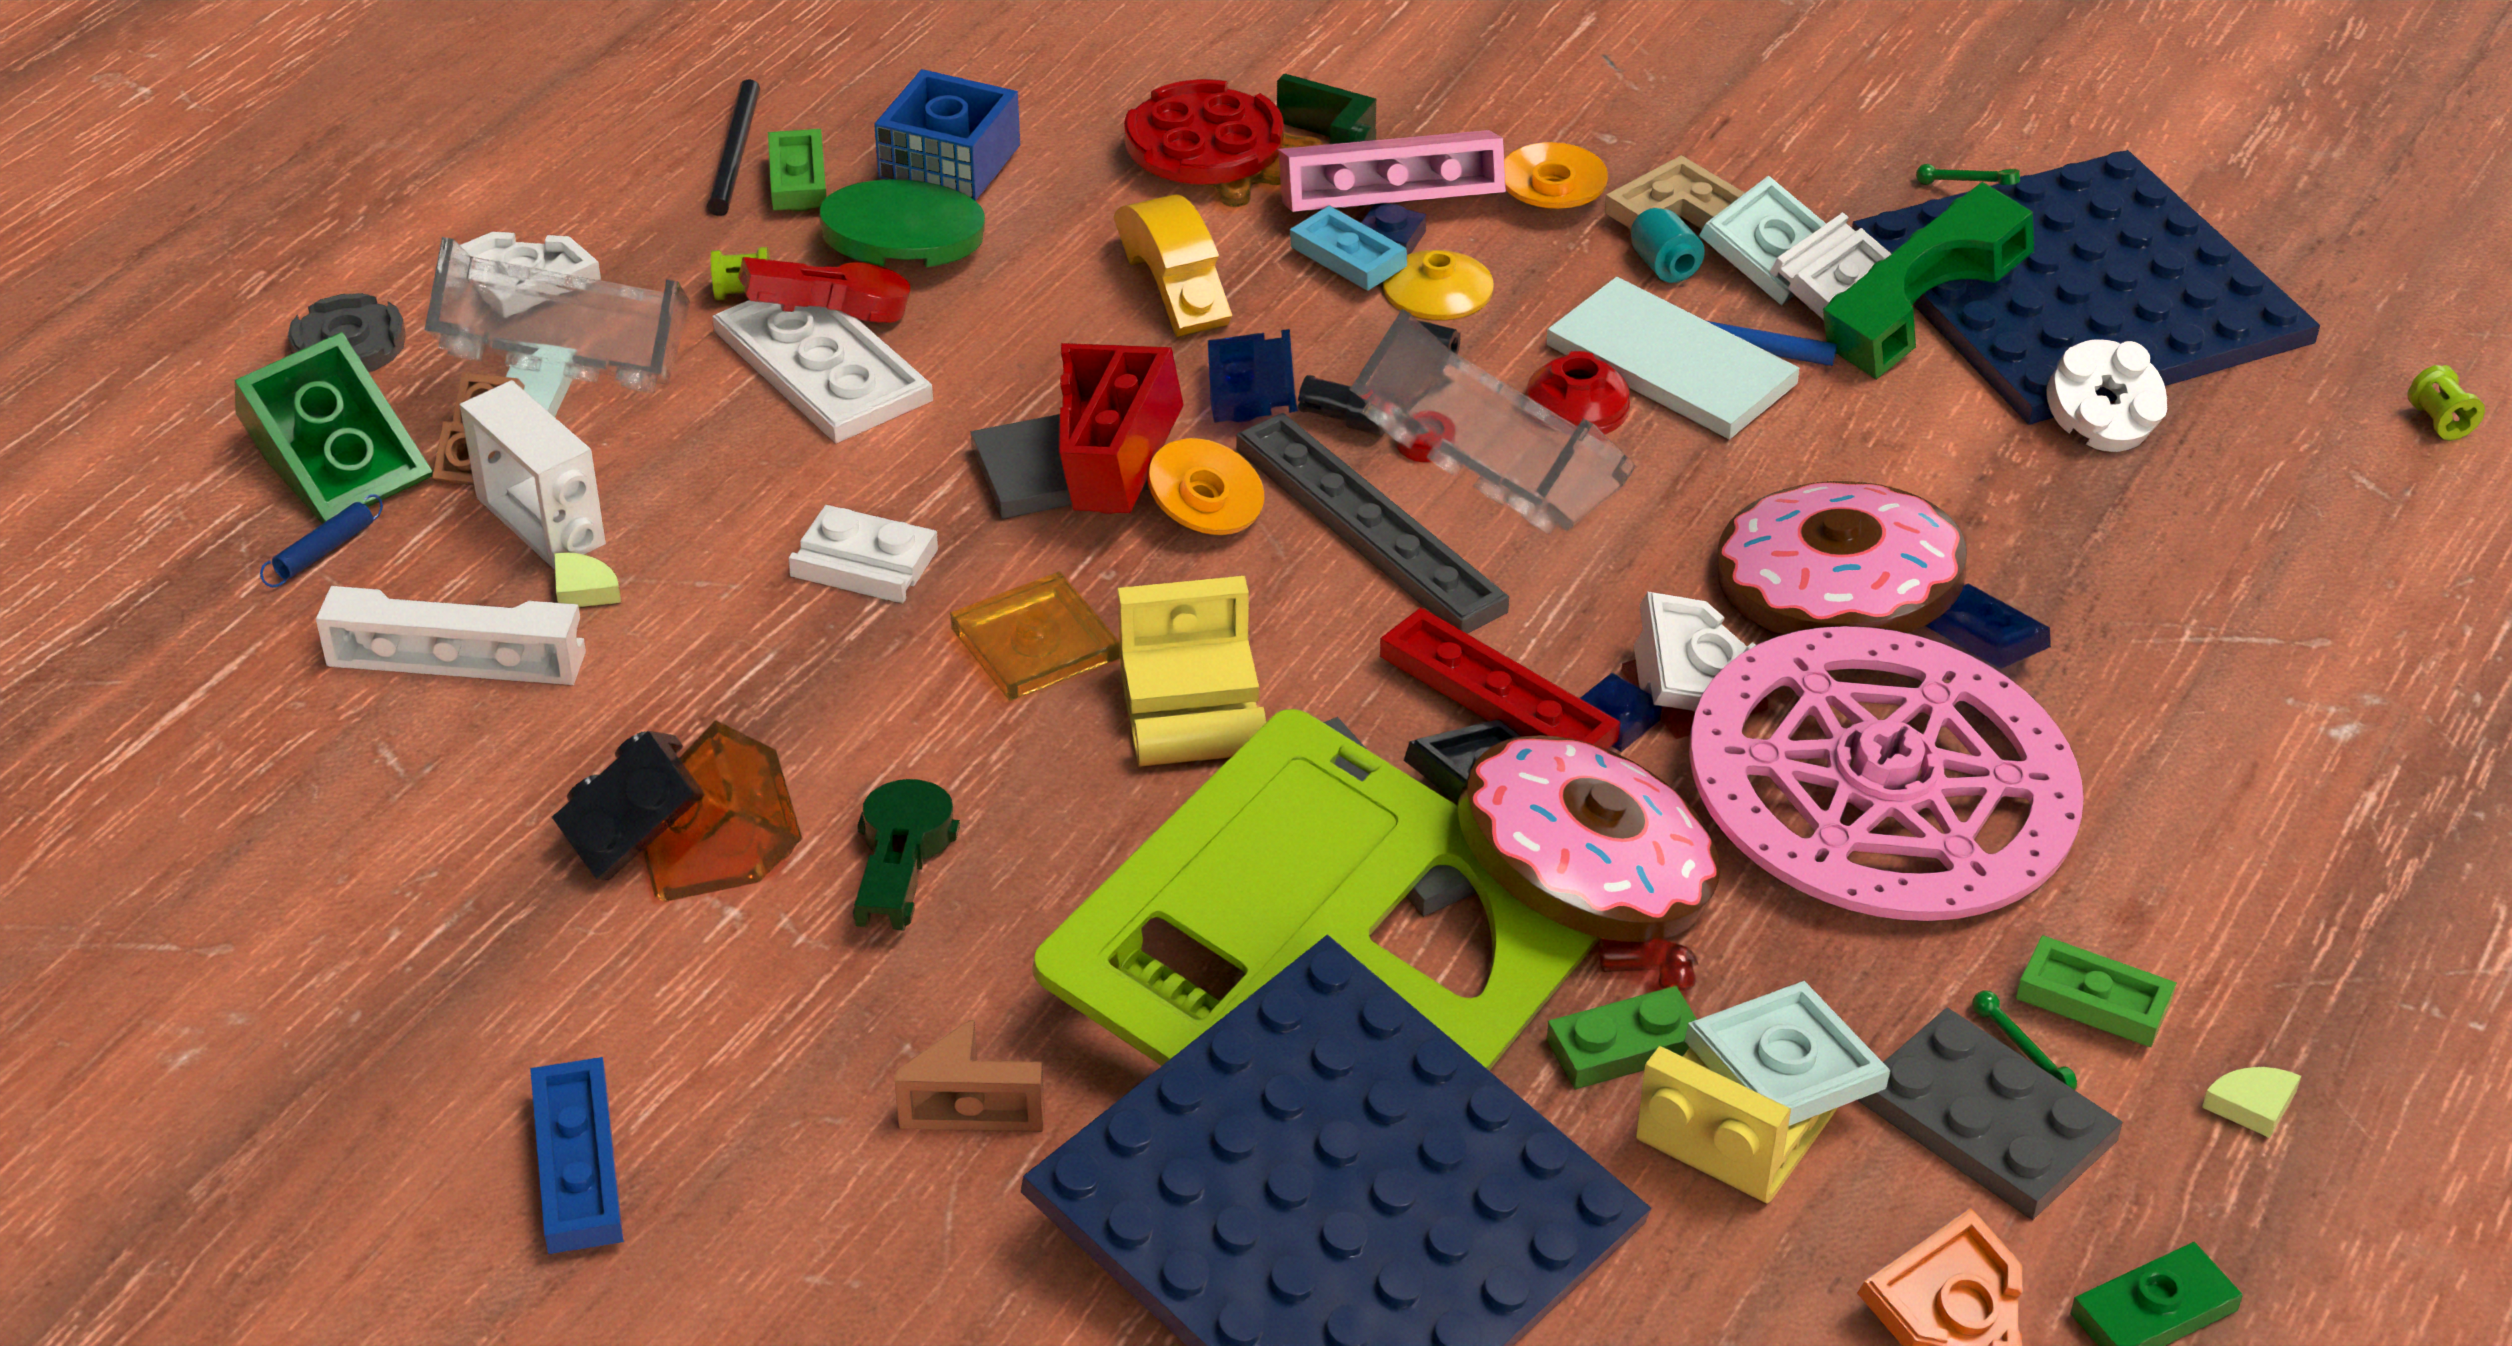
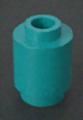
[1631,208,1705,283]

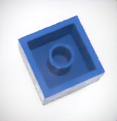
[874,69,1020,201]

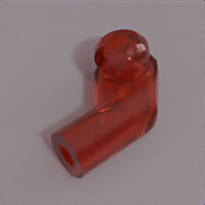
[1599,938,1699,991]

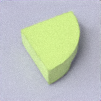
[554,553,621,607]
[2202,1067,2301,1138]

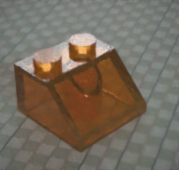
[643,720,803,902]

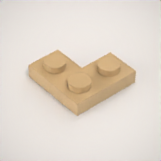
[1604,155,1745,230]

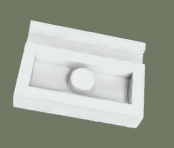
[1769,212,1891,320]
[789,505,938,604]

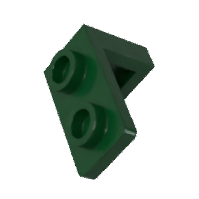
[1277,74,1377,144]

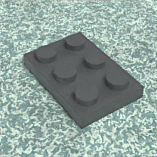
[1857,1007,2123,1220]

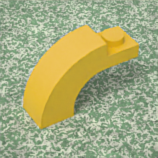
[1113,194,1232,337]

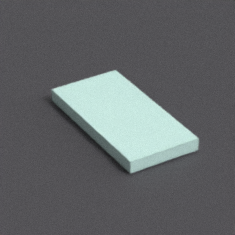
[1546,276,1800,440]

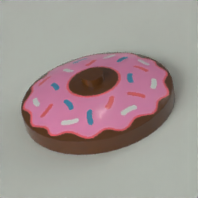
[1718,481,1967,635]
[1458,735,1720,942]

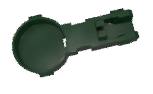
[853,779,960,931]

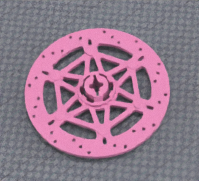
[1689,626,2084,921]

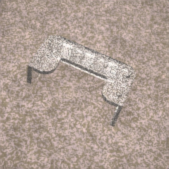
[425,237,690,393]
[1349,309,1636,535]

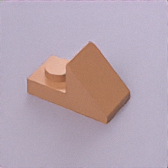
[894,1020,1045,1132]

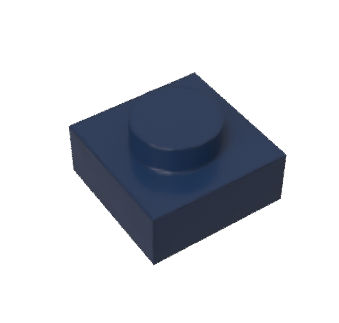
[1361,203,1426,255]

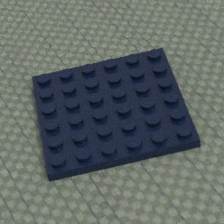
[1852,150,2320,425]
[1020,934,1651,1346]

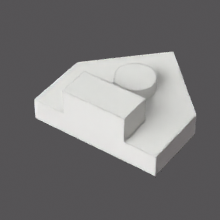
[1634,592,1756,711]

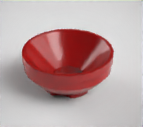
[1524,351,1630,438]

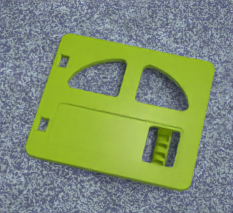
[1032,709,1601,1071]

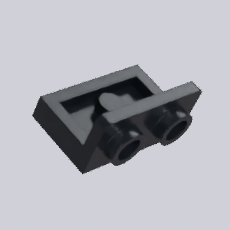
[552,731,706,880]

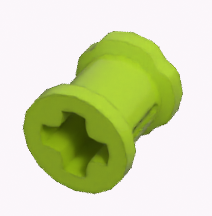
[711,247,770,300]
[2407,365,2485,441]

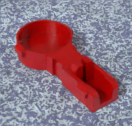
[738,257,911,323]

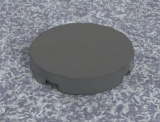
[288,293,406,372]

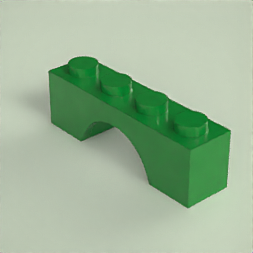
[1823,182,2034,380]

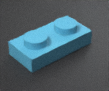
[1290,205,1407,291]

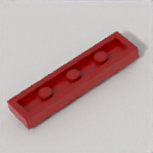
[1379,607,1620,750]

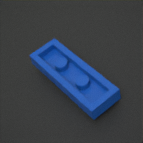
[530,1057,624,1254]

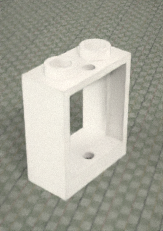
[460,380,606,569]

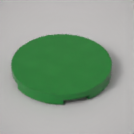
[819,179,985,267]

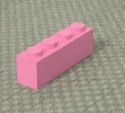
[1278,130,1506,212]

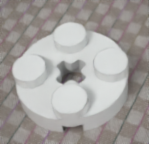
[2047,340,2167,452]

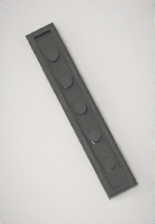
[1236,413,1509,634]

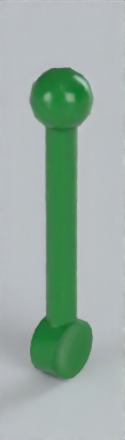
[1916,163,2020,185]
[1972,990,2077,1090]

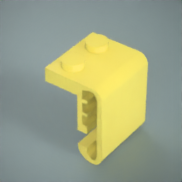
[1118,576,1266,767]
[1636,1046,1838,1204]

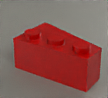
[1059,343,1184,514]

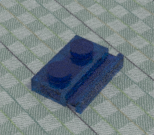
[1208,329,1298,423]

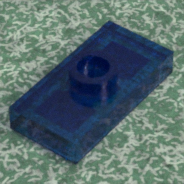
[1925,583,2051,669]

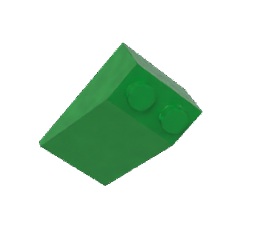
[235,332,433,524]

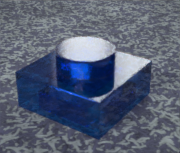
[1580,673,1662,752]

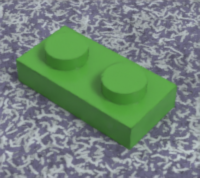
[768,129,827,211]
[2016,935,2177,1047]
[1546,986,1697,1090]

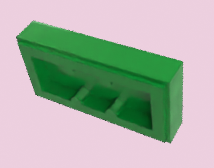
[2070,1241,2243,1346]

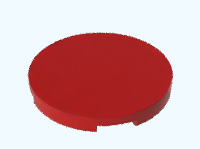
[1124,79,1284,184]

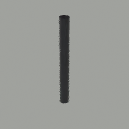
[707,79,760,216]

